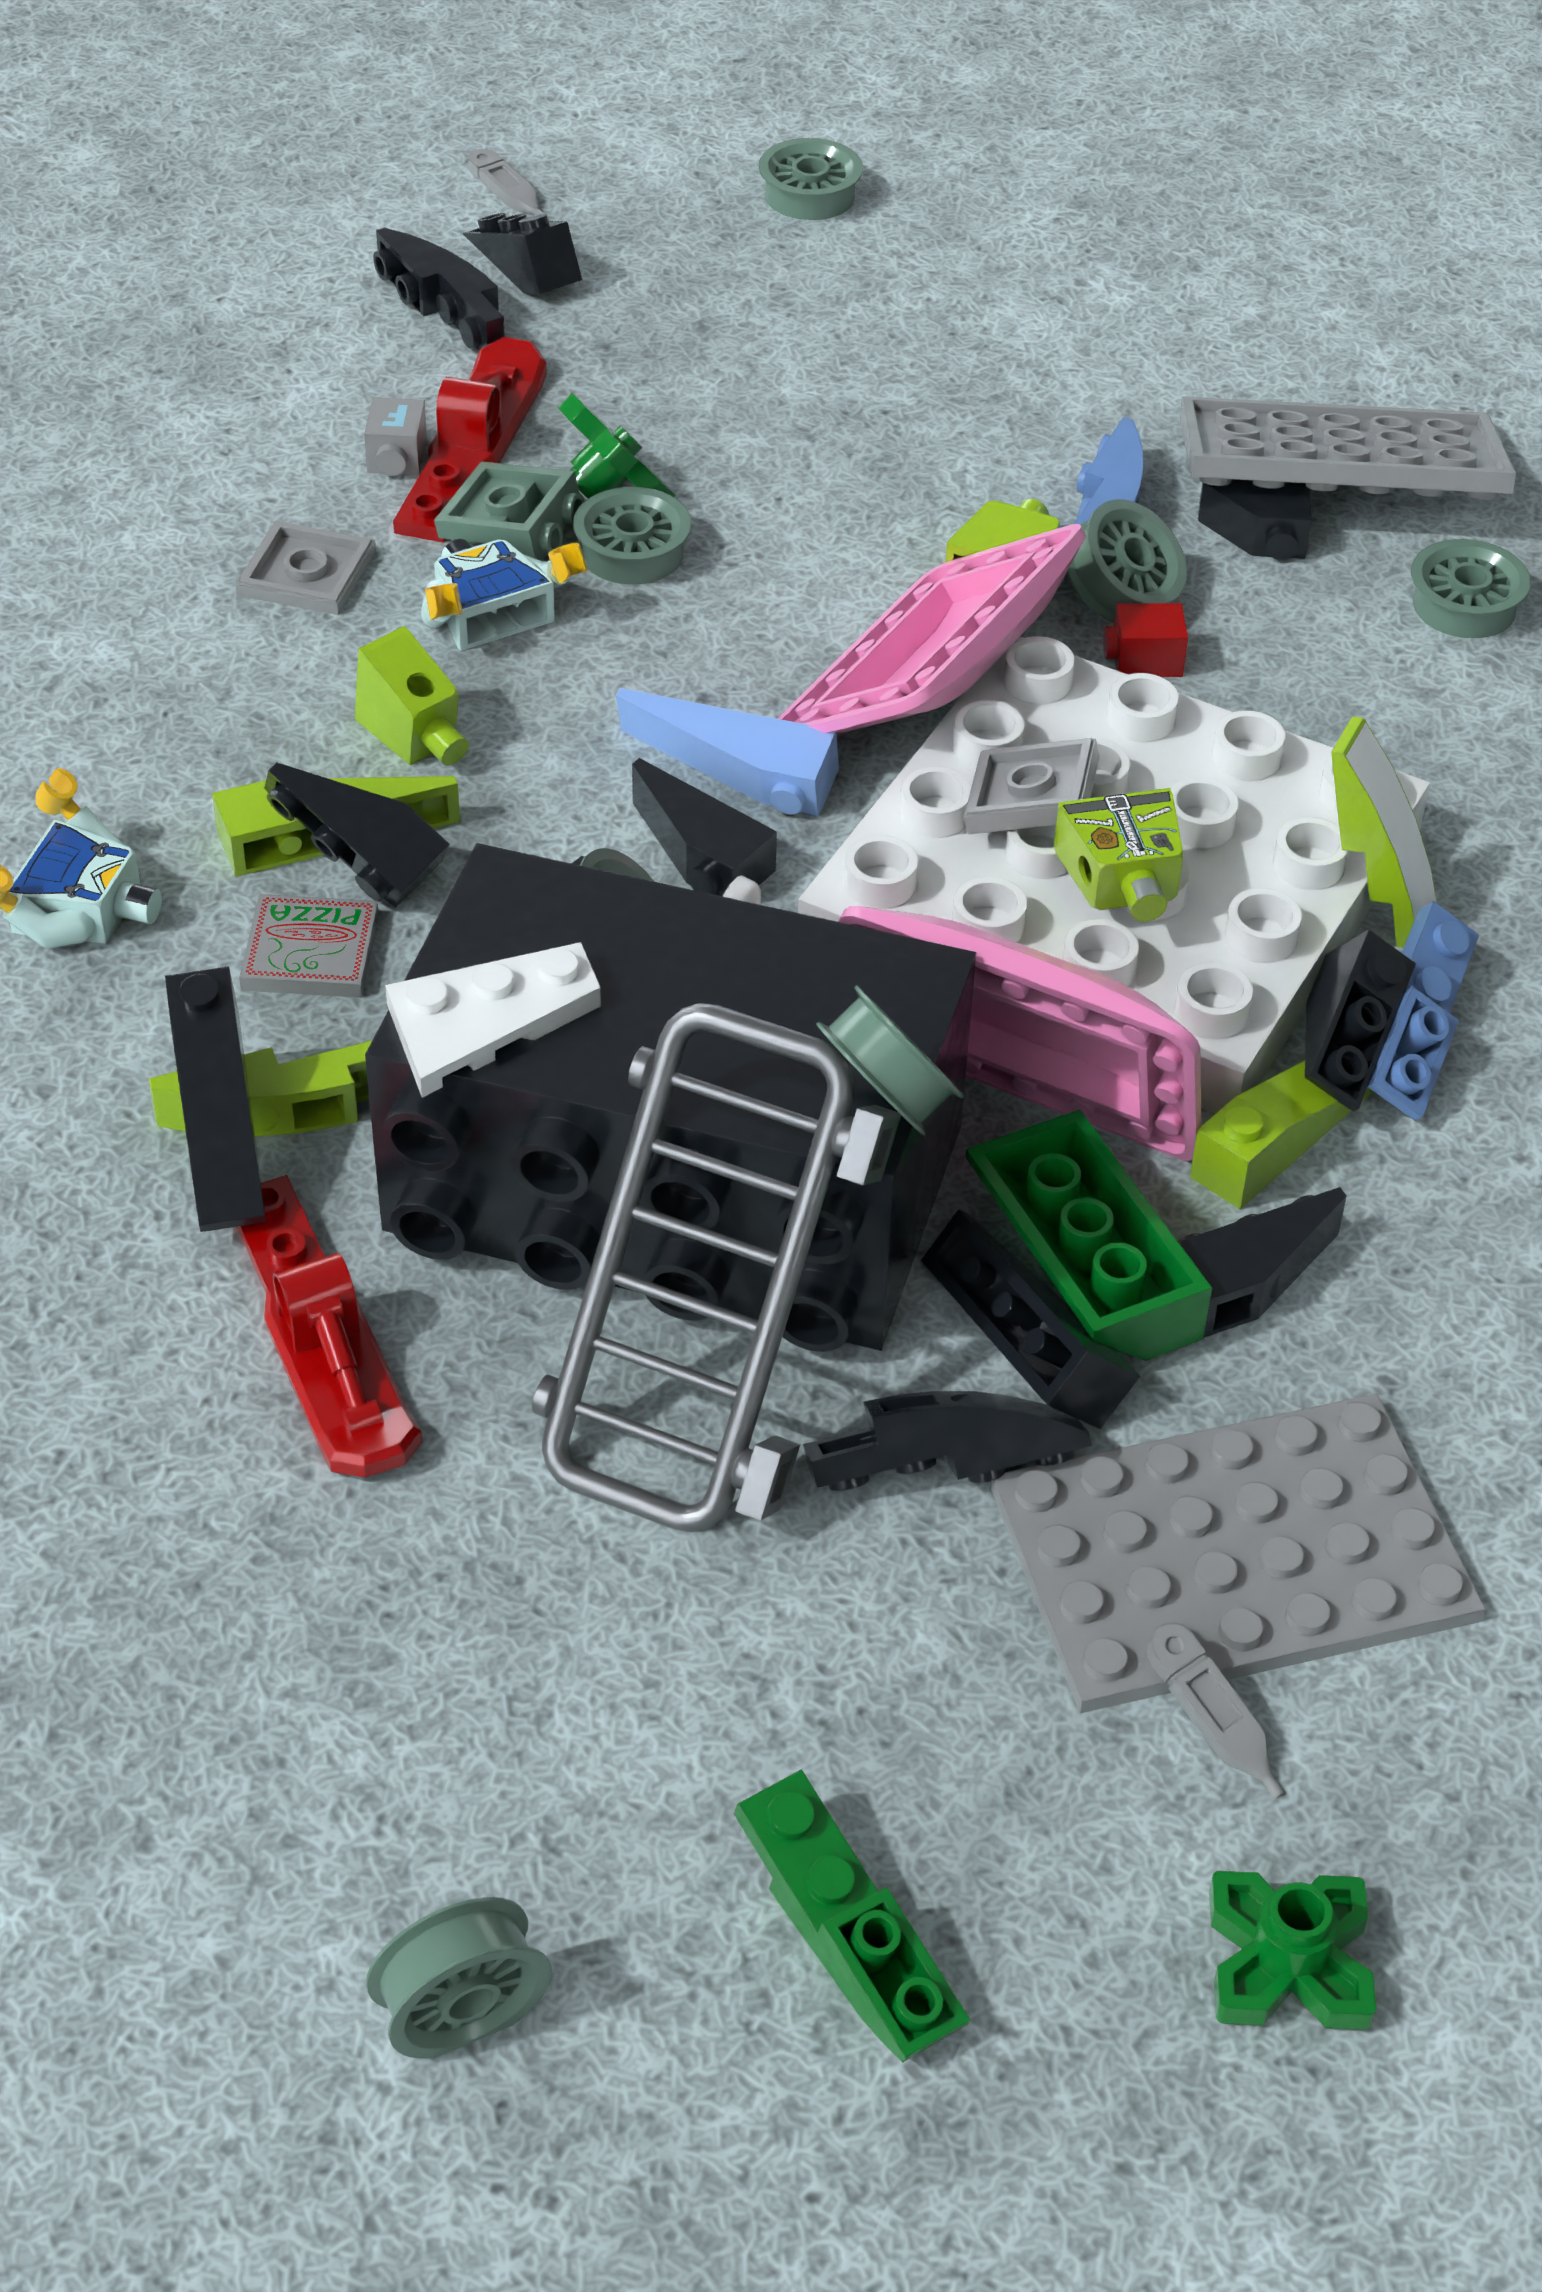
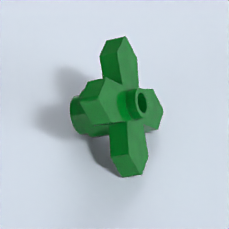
[557,393,676,499]
[1209,1871,1376,2030]

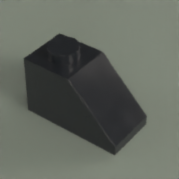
[1198,479,1312,560]

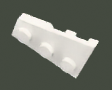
[385,942,601,1098]

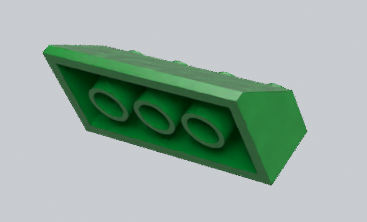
[965,1109,1212,1361]

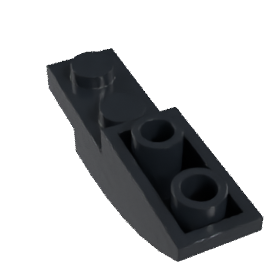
[373,228,505,351]
[803,1391,1092,1491]

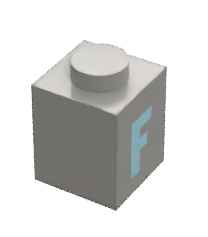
[364,397,427,476]

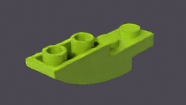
[148,1040,372,1136]

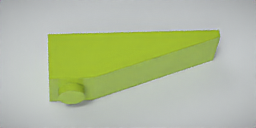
[212,776,460,877]
[1190,1061,1373,1209]

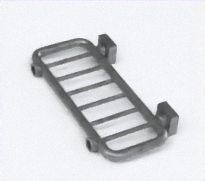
[532,1003,901,1532]

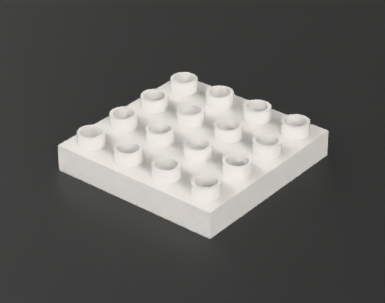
[798,636,1430,1114]

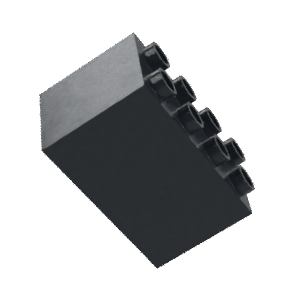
[365,843,976,1352]

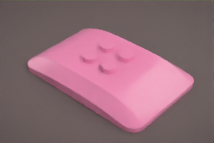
[777,524,1086,735]
[838,906,1201,1161]

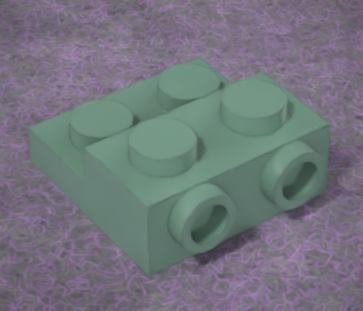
[434,461,585,561]

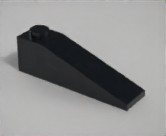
[165,966,266,1232]
[921,1209,1140,1429]

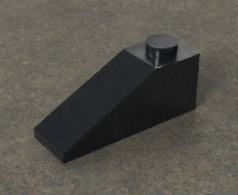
[632,758,777,896]

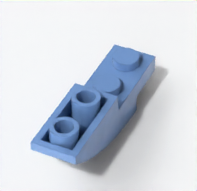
[1065,417,1143,578]
[1368,901,1479,1121]

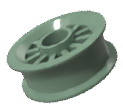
[759,138,863,220]
[573,487,691,585]
[1067,499,1187,623]
[1411,539,1531,638]
[816,985,964,1135]
[366,1897,552,2059]

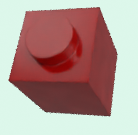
[1103,603,1188,677]

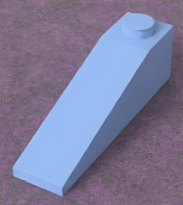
[616,688,839,817]

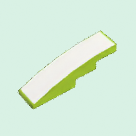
[1331,716,1437,948]

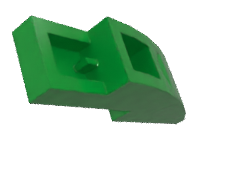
[734,1769,971,2063]

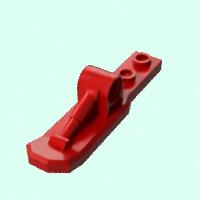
[393,337,547,543]
[237,1175,422,1478]

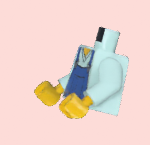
[421,539,588,651]
[0,768,162,948]

